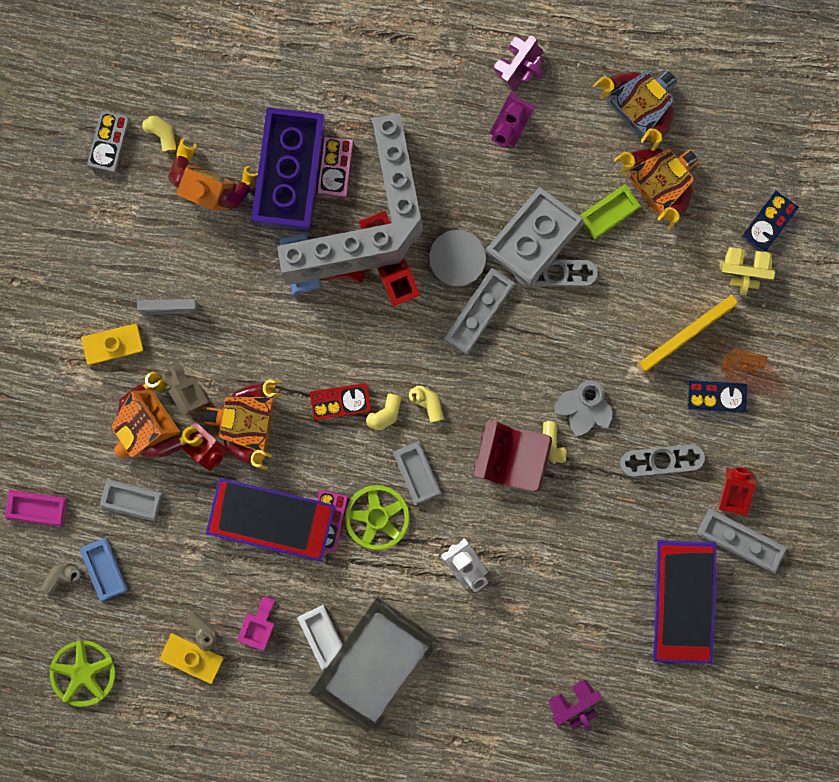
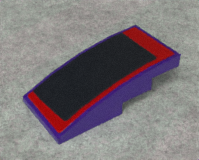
[205,478,335,562]
[653,540,716,664]

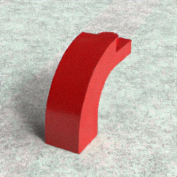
[358,210,420,306]

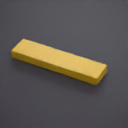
[636,294,738,374]

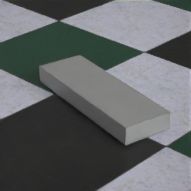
[444,268,516,356]
[696,508,788,574]

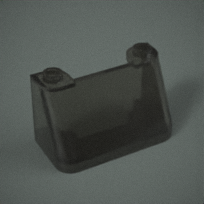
[309,596,437,733]

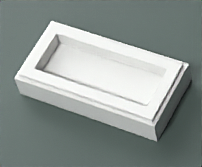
[297,605,348,670]

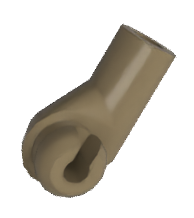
[40,563,81,596]
[185,612,216,651]

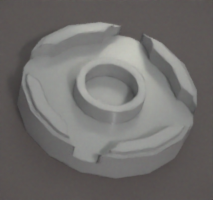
[429,230,486,287]

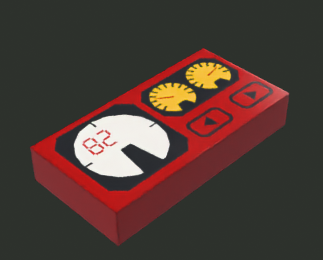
[310,383,371,421]

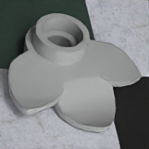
[554,380,612,436]

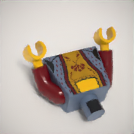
[593,71,678,151]

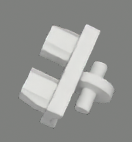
[441,538,488,592]

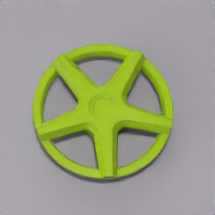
[345,485,410,550]
[50,641,115,707]

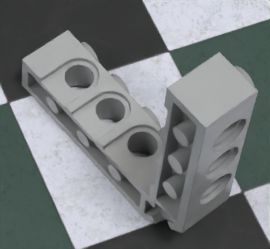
[277,113,423,285]

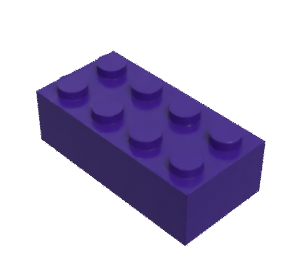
[252,107,326,233]

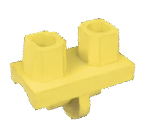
[719,247,775,296]

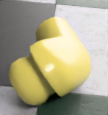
[409,386,444,423]
[366,394,402,430]
[543,421,567,464]

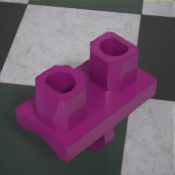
[494,36,544,92]
[490,92,536,148]
[548,679,603,732]

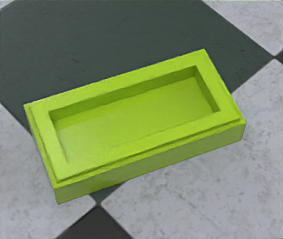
[579,184,641,241]

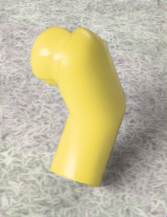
[142,116,177,153]

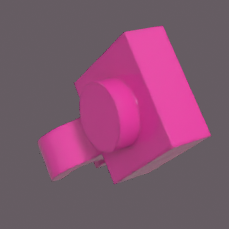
[237,596,275,651]

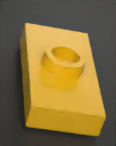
[81,323,145,366]
[159,633,225,684]

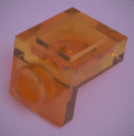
[721,348,768,379]

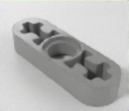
[514,260,598,288]
[620,445,705,477]

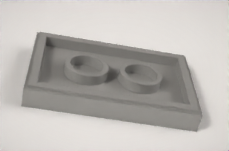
[485,187,585,287]

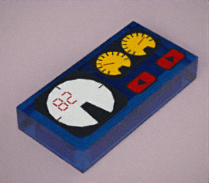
[741,191,799,252]
[687,380,747,413]

